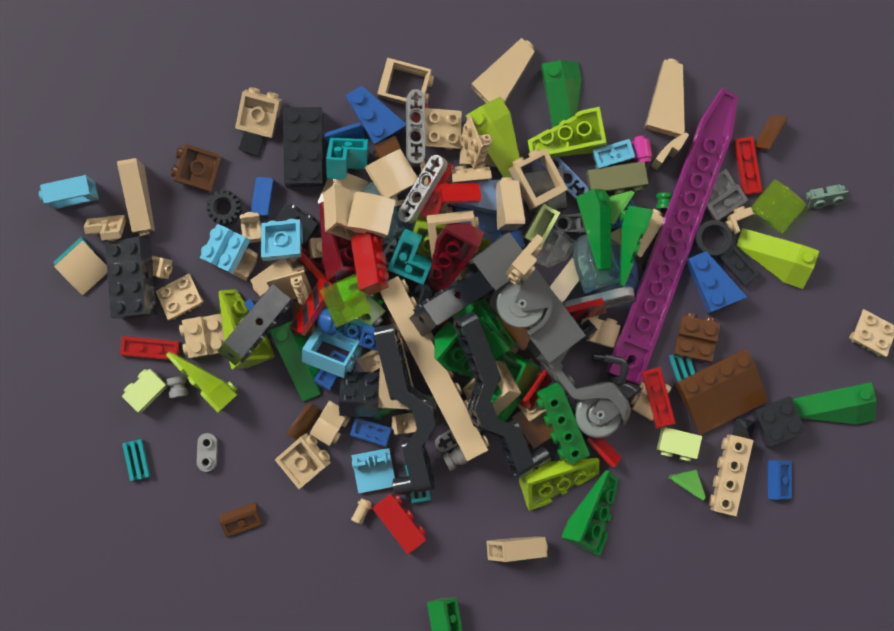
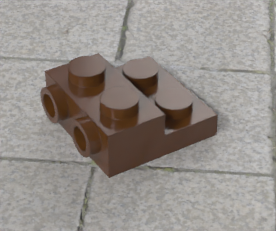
[170,143,222,192]
[673,313,721,363]

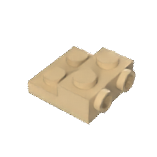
[235,87,282,138]
[451,164,492,184]
[505,234,544,285]
[179,314,225,359]
[275,433,331,489]

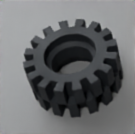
[206,190,242,226]

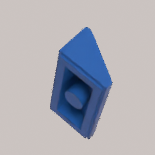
[324,122,365,147]
[250,177,275,217]
[768,460,792,500]

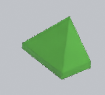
[609,191,635,226]
[668,470,706,501]

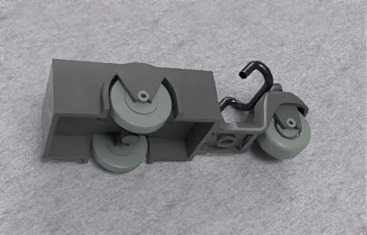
[466,232,639,438]

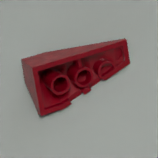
[319,201,357,281]
[427,223,484,292]

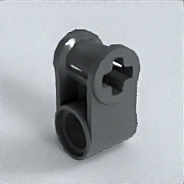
[552,213,587,234]

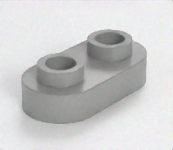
[197,433,218,472]

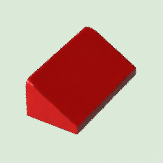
[440,183,482,204]
[520,369,552,410]
[585,436,621,467]

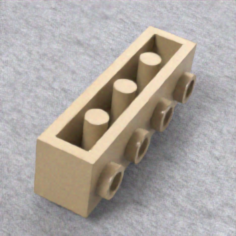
[709,435,753,516]

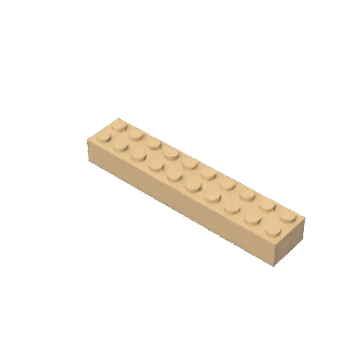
[380,276,490,462]

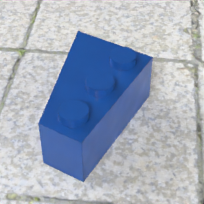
[345,86,406,145]
[686,251,747,314]

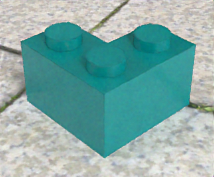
[326,138,368,180]
[388,229,433,284]

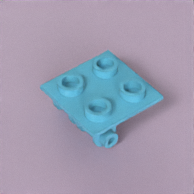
[351,448,395,493]

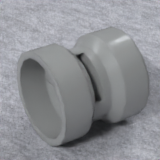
[166,376,189,398]
[442,446,468,471]

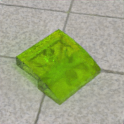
[751,179,806,234]
[320,274,372,328]

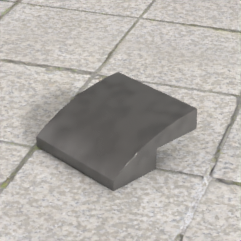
[524,168,567,213]
[706,169,748,220]

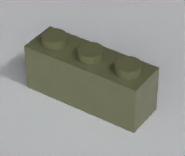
[586,161,648,195]

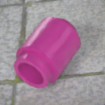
[631,136,652,164]

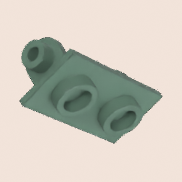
[806,184,849,209]

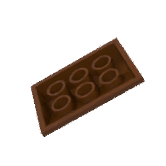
[674,348,768,435]

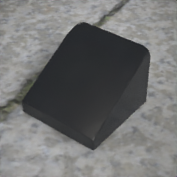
[239,131,264,156]

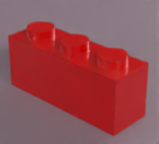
[351,232,389,295]
[372,493,427,554]

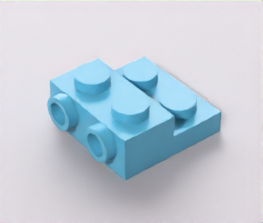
[261,219,303,261]
[200,224,251,274]

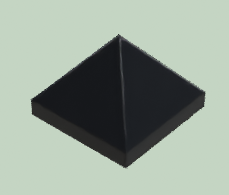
[579,319,598,341]
[732,417,755,439]

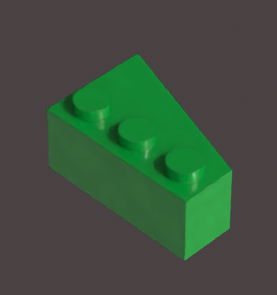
[453,297,516,360]

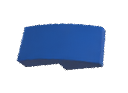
[343,316,378,351]

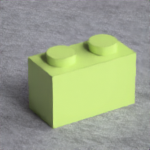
[523,203,560,246]
[122,369,168,413]
[656,427,702,462]

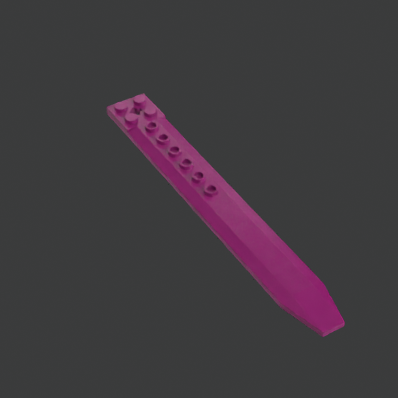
[606,88,738,385]

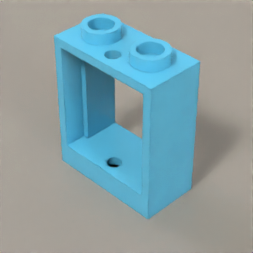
[39,175,99,209]
[301,325,362,378]

